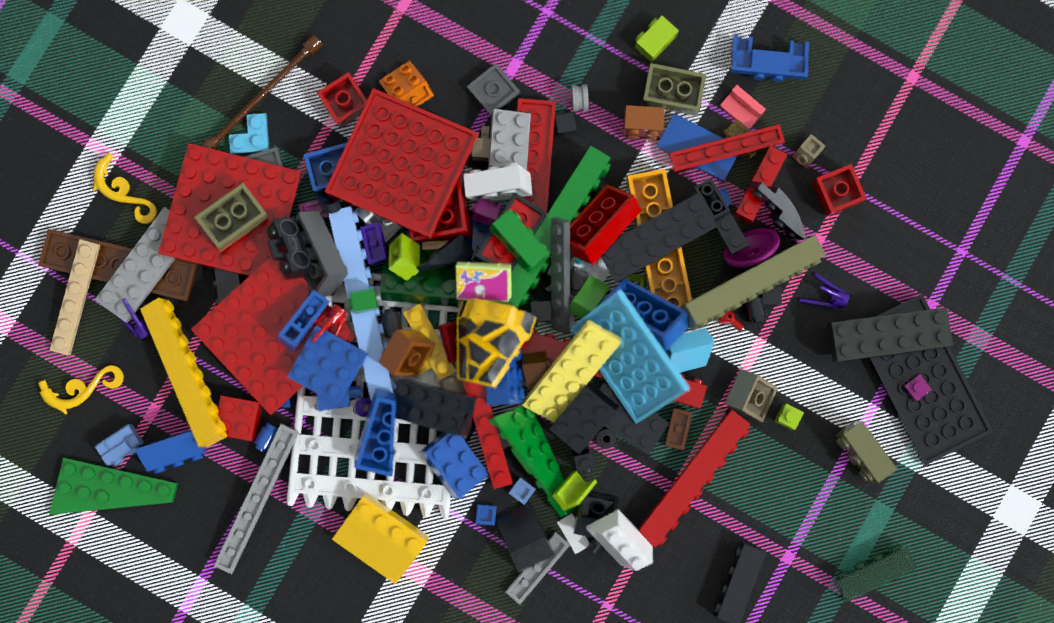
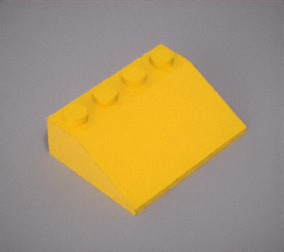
[332,492,429,584]

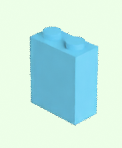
[665,328,714,373]

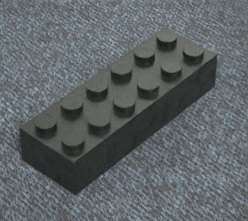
[827,307,953,363]

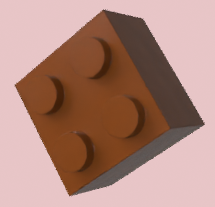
[622,105,665,141]
[378,329,435,377]

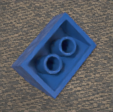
[135,431,207,474]

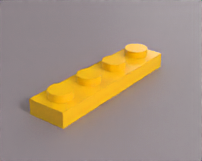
[403,304,456,381]

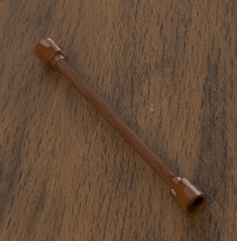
[199,34,323,150]

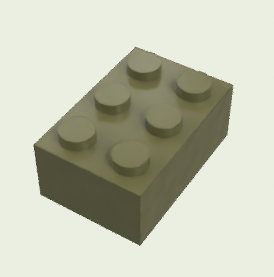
[642,63,707,116]
[195,183,268,252]
[835,421,897,483]

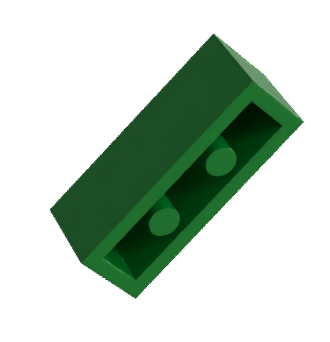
[489,209,549,272]

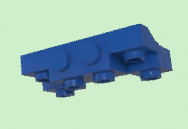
[731,35,809,82]

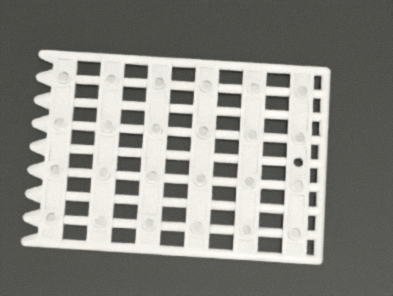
[287,273,463,519]

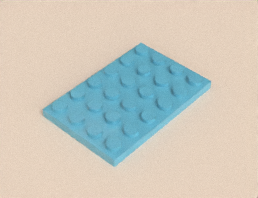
[570,290,690,424]

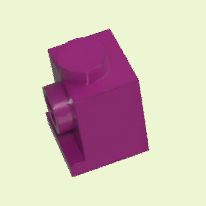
[470,198,502,226]

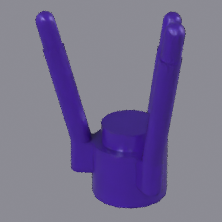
[799,273,850,310]
[118,298,151,340]

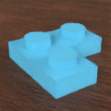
[229,113,269,155]

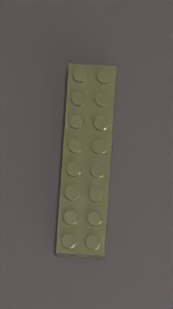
[680,235,826,331]

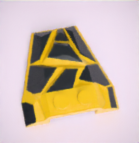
[457,298,536,388]

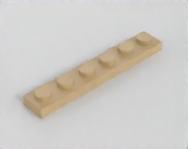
[50,239,100,355]

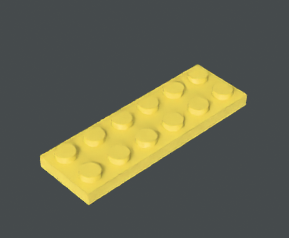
[522,320,621,423]

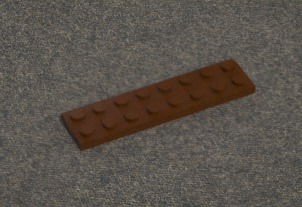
[38,229,198,302]

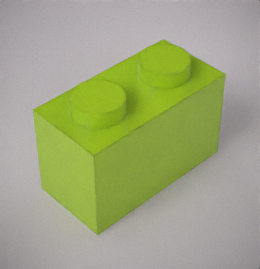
[635,16,679,62]
[389,233,420,280]

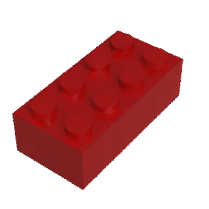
[570,184,642,265]

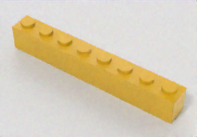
[140,298,227,447]

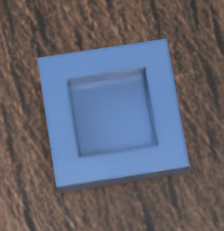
[509,478,536,505]

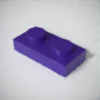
[360,222,389,265]

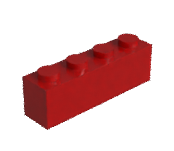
[733,146,788,225]

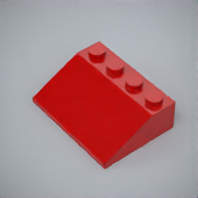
[409,171,472,242]

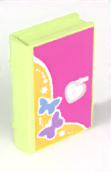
[456,261,512,302]

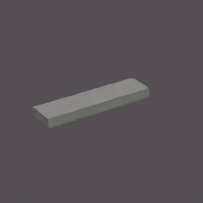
[505,532,570,605]

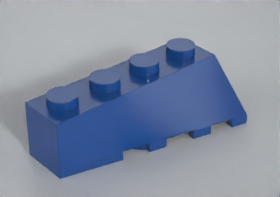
[354,388,396,477]

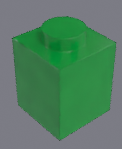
[348,288,379,314]

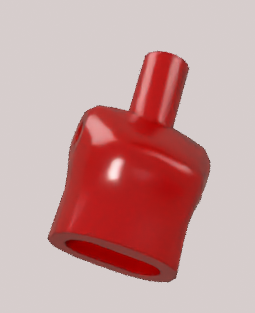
[716,311,744,332]

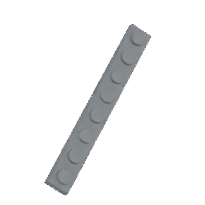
[214,424,299,574]

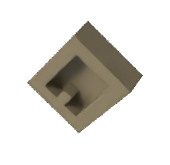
[792,134,825,168]

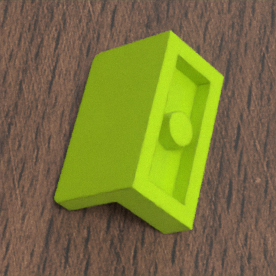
[552,471,597,510]

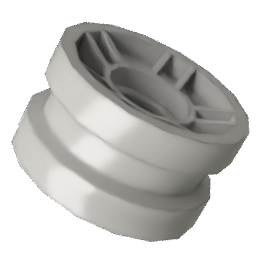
[571,84,589,112]

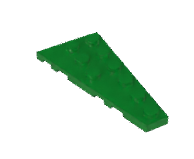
[489,406,577,517]
[49,458,178,515]

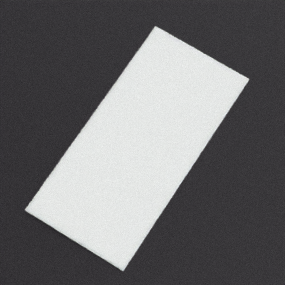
[557,514,590,554]

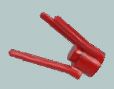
[311,304,348,343]

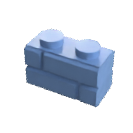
[95,424,144,466]

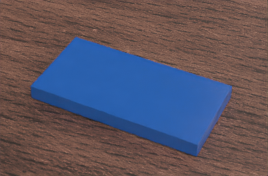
[657,113,737,182]

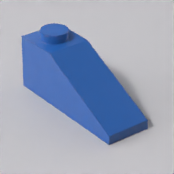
[277,290,330,352]

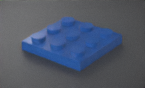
[287,325,368,406]

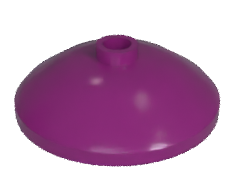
[724,228,780,268]

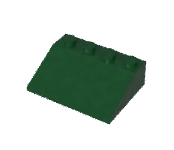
[380,249,459,307]

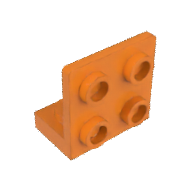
[379,61,434,107]

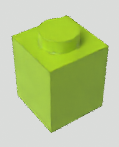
[774,404,804,430]

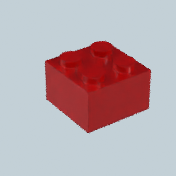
[317,72,367,129]
[812,164,867,217]
[218,396,262,441]

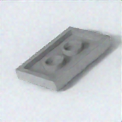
[488,109,531,170]

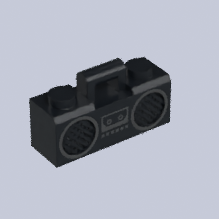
[267,217,313,280]

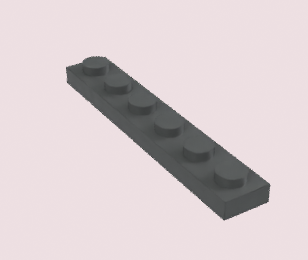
[551,217,570,333]

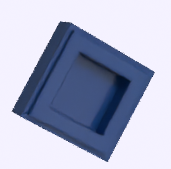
[475,504,497,526]

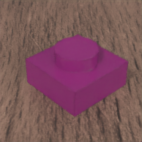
[903,374,932,401]

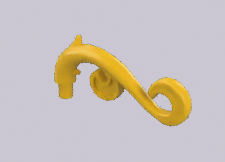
[93,152,157,224]
[38,365,124,414]

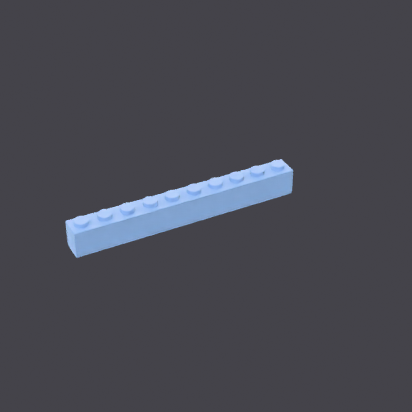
[329,206,397,401]

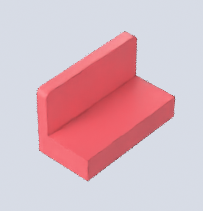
[720,85,766,130]

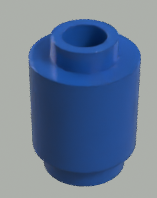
[253,423,279,453]

